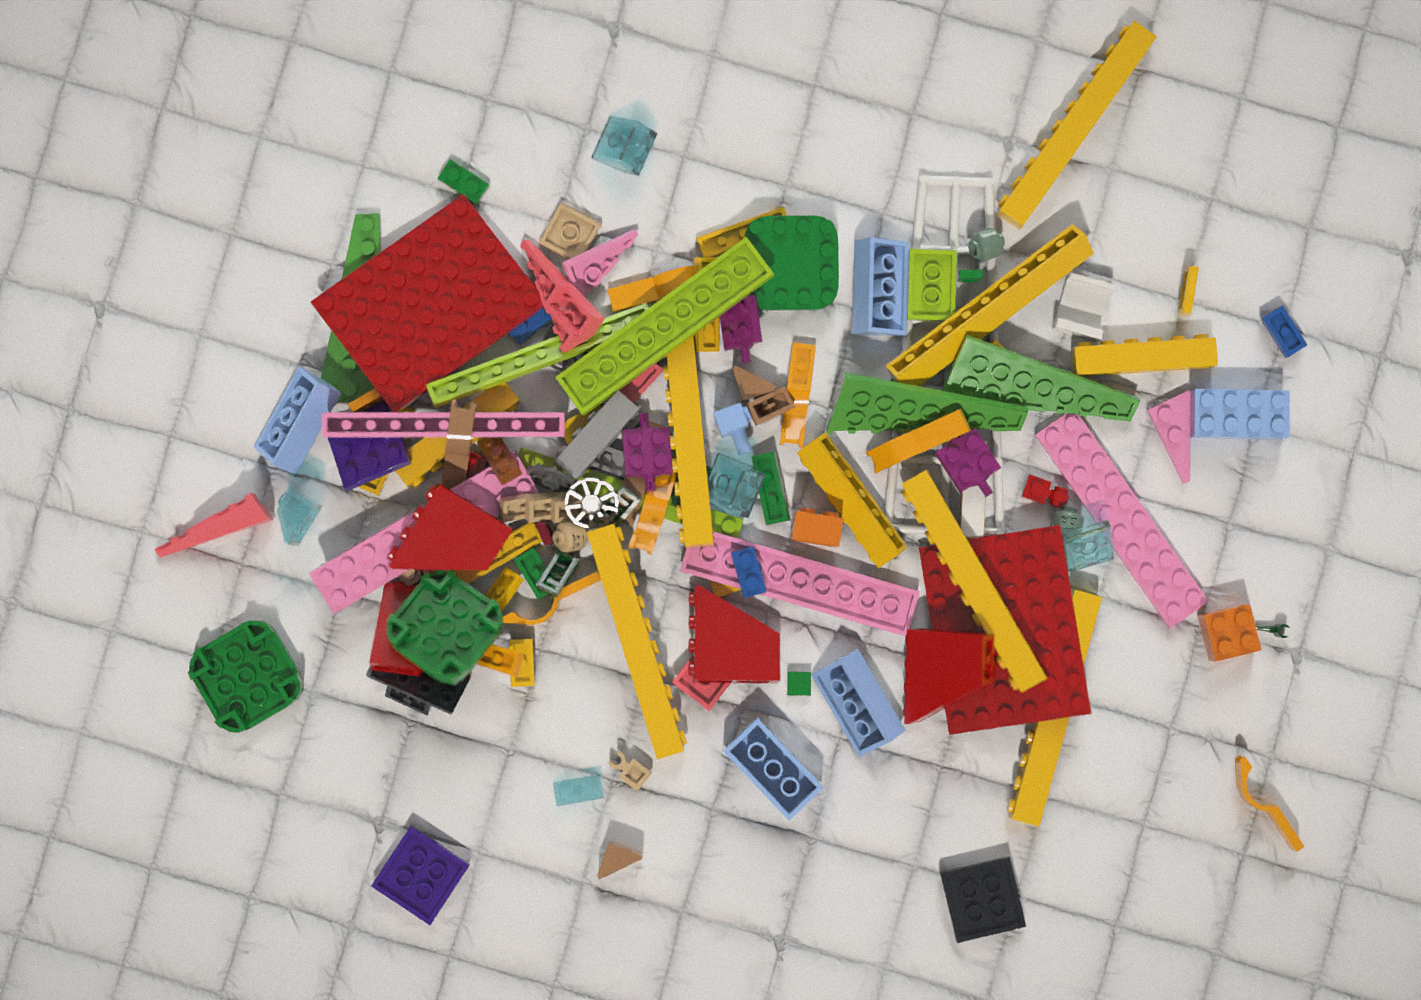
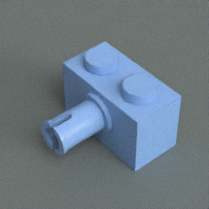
[714,403,752,455]

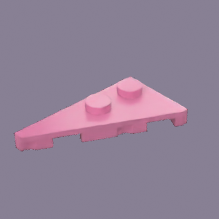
[562,229,638,297]
[1147,390,1191,484]

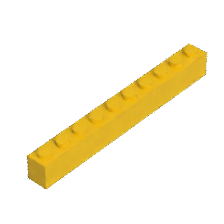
[997,21,1157,230]
[885,224,1094,386]
[663,336,714,549]
[901,470,1047,692]
[587,523,687,759]
[1007,590,1102,827]

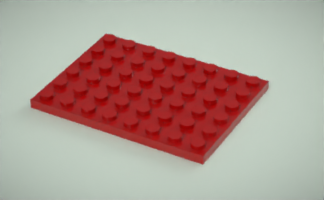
[310,194,544,413]
[919,525,1092,735]

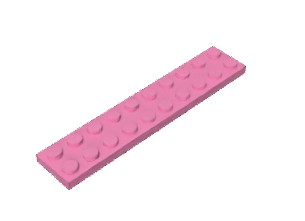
[1035,413,1209,628]
[309,451,539,614]
[680,531,920,637]

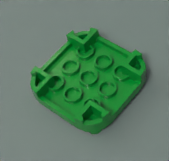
[744,215,839,311]
[387,570,504,685]
[188,620,304,733]

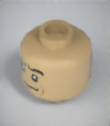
[553,521,589,553]

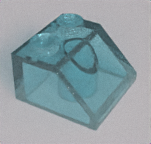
[591,116,657,176]
[707,453,766,518]
[277,489,323,546]

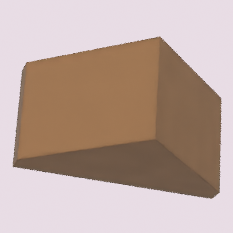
[732,365,777,403]
[745,386,795,426]
[597,841,643,880]

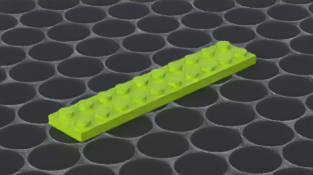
[555,237,775,416]

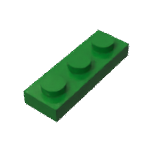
[751,451,791,525]

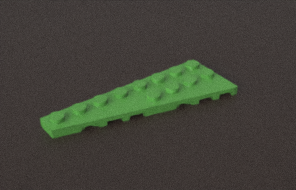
[321,213,381,403]
[941,335,1140,422]
[826,373,1028,434]

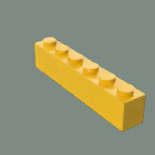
[1071,334,1218,377]
[395,382,521,488]
[797,432,908,568]

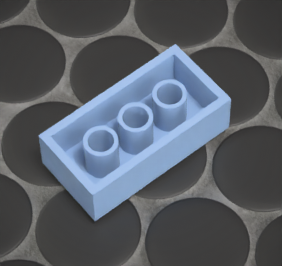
[1190,389,1290,440]
[723,717,824,821]

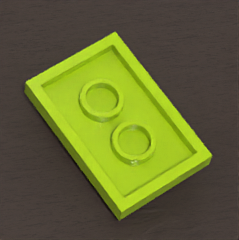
[907,249,957,322]

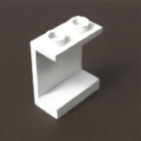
[1052,271,1117,342]

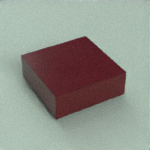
[535,521,554,546]

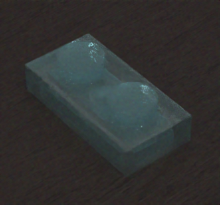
[553,774,604,806]

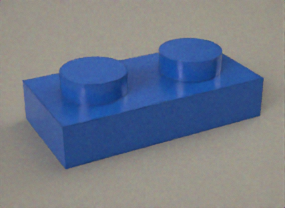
[1261,305,1307,358]
[509,308,552,346]
[731,546,767,598]

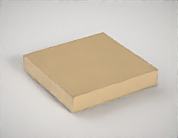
[539,202,602,259]

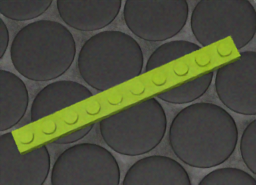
[426,303,649,408]
[518,447,744,539]

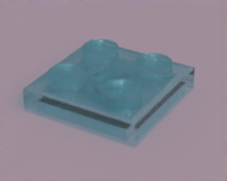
[1062,520,1114,572]

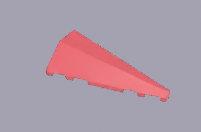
[520,240,605,352]
[155,493,273,558]

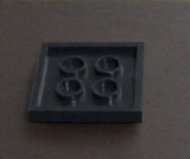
[939,856,1027,943]

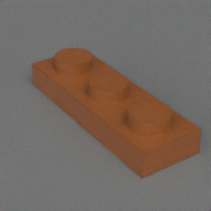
[477,437,523,486]

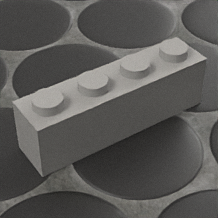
[555,390,640,482]

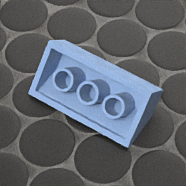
[852,237,909,336]
[254,366,341,475]
[811,648,906,756]

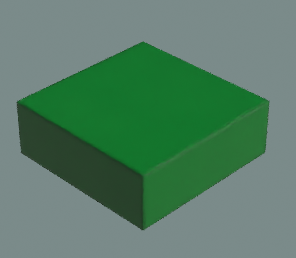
[956,270,983,283]
[787,671,811,696]

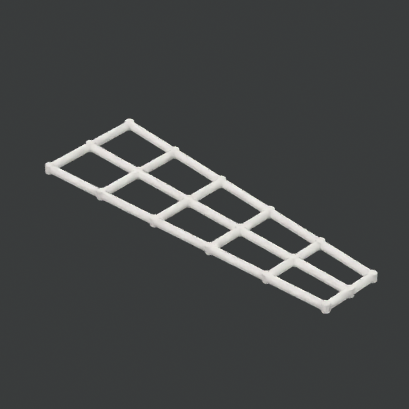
[884,175,1005,537]

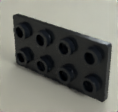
[366,667,471,716]

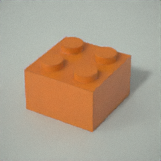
[790,507,844,548]
[1197,604,1262,662]

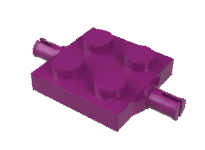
[719,295,763,364]
[621,413,673,493]
[935,428,1001,498]

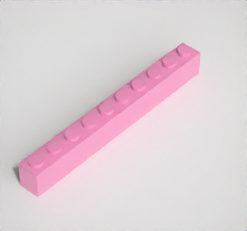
[322,412,564,437]

